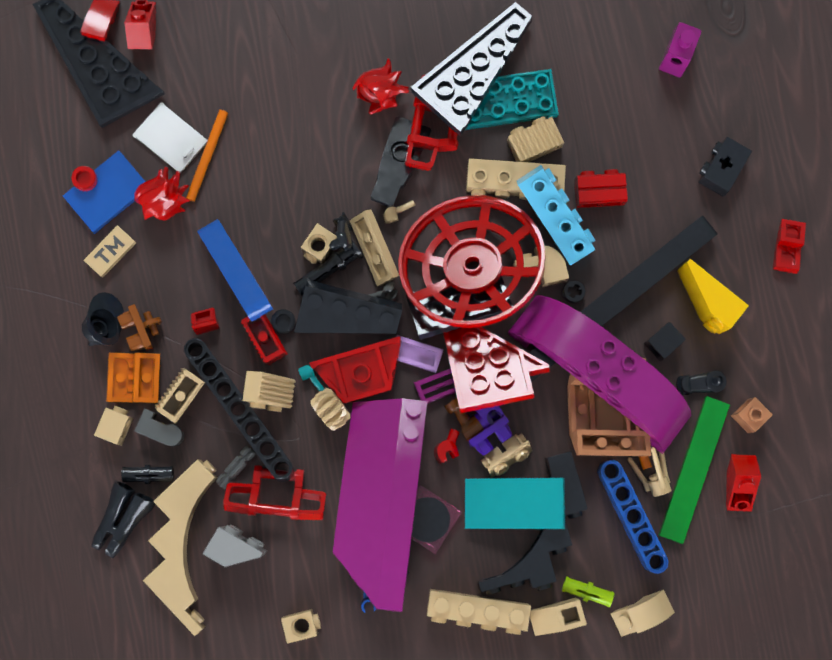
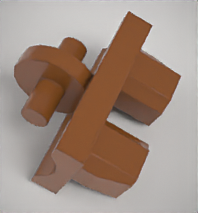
[117,304,162,351]

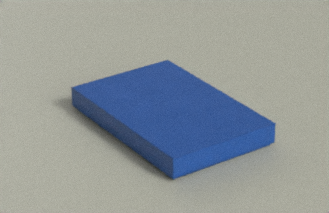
[63,150,146,234]

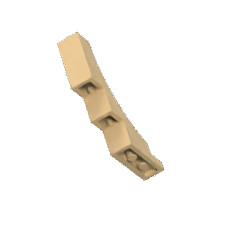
[143,459,218,636]

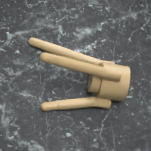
[628,447,671,497]

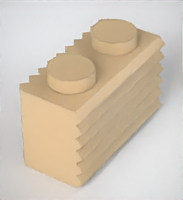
[507,117,564,163]
[155,368,205,423]
[242,371,296,412]

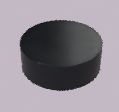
[271,309,296,334]

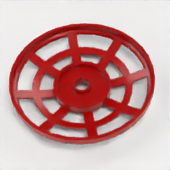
[398,195,546,328]

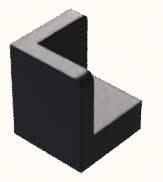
[644,322,686,361]

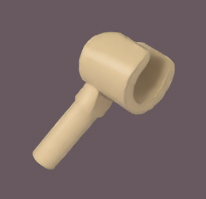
[383,200,415,224]

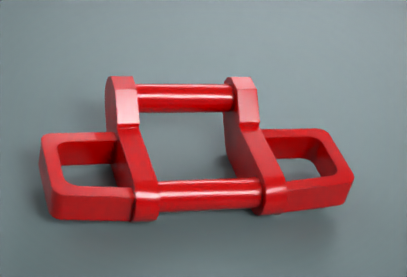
[405,75,459,171]
[223,465,326,520]

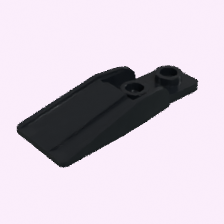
[371,116,431,207]

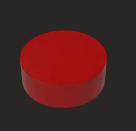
[71,166,98,191]

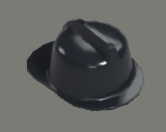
[82,292,124,346]

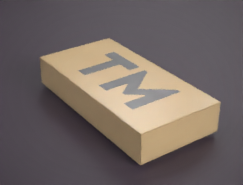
[84,225,136,278]

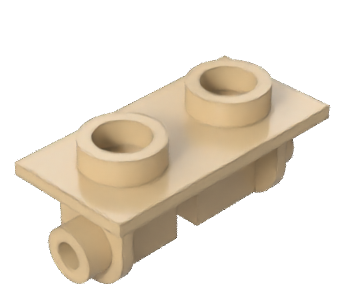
[481,433,532,478]

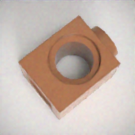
[731,397,773,433]

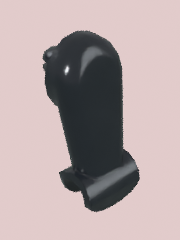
[329,212,352,251]
[676,370,727,396]

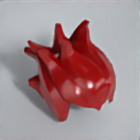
[352,59,409,115]
[134,166,190,221]

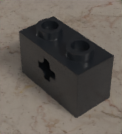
[698,137,752,197]

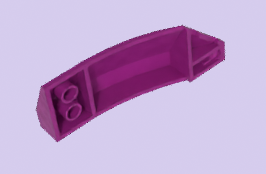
[333,398,427,612]

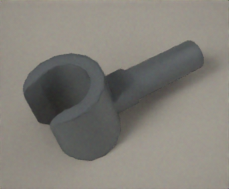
[369,282,398,301]

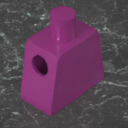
[658,22,702,78]

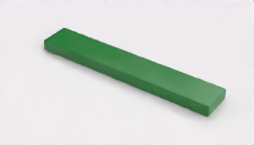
[658,396,730,544]

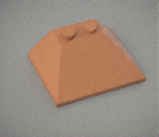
[567,358,651,456]

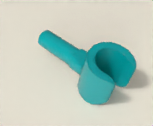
[298,365,324,392]

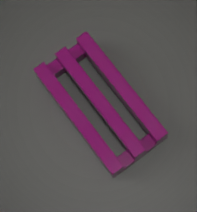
[414,368,456,404]

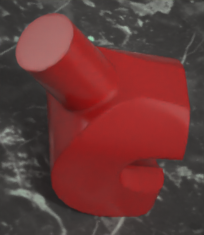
[434,429,460,464]

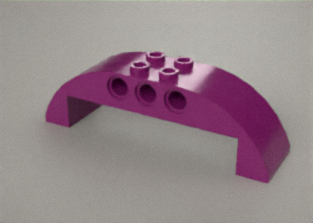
[507,295,692,454]

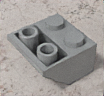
[203,524,267,567]

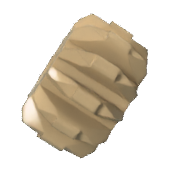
[311,388,350,431]

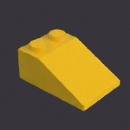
[677,259,749,334]

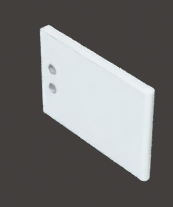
[132,102,208,174]

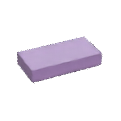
[396,335,443,373]

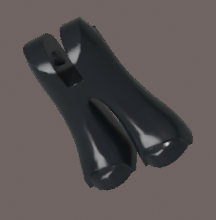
[91,480,156,558]

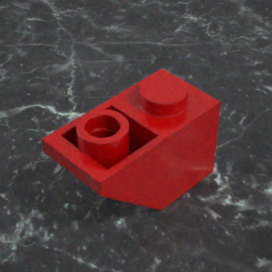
[124,0,156,49]
[726,454,761,512]

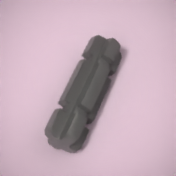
[216,446,256,489]

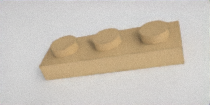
[350,209,399,287]

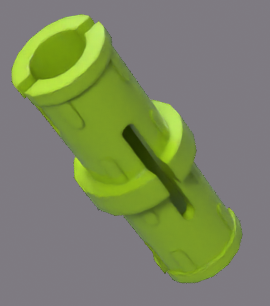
[562,576,614,608]

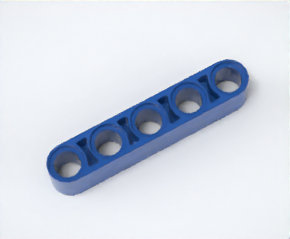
[197,219,273,322]
[597,460,668,574]

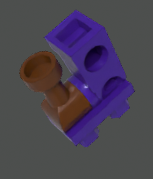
[444,398,513,456]

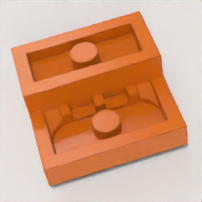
[106,352,160,403]

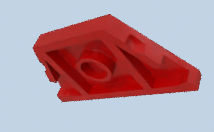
[310,336,402,404]

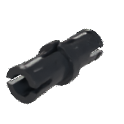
[121,465,174,484]

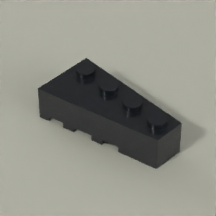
[294,280,402,334]

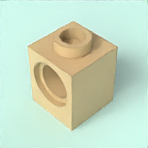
[301,223,337,264]
[94,406,133,445]
[281,609,321,644]

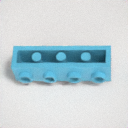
[517,165,596,266]

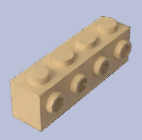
[466,159,566,200]
[426,589,531,635]

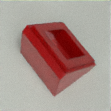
[191,308,220,335]

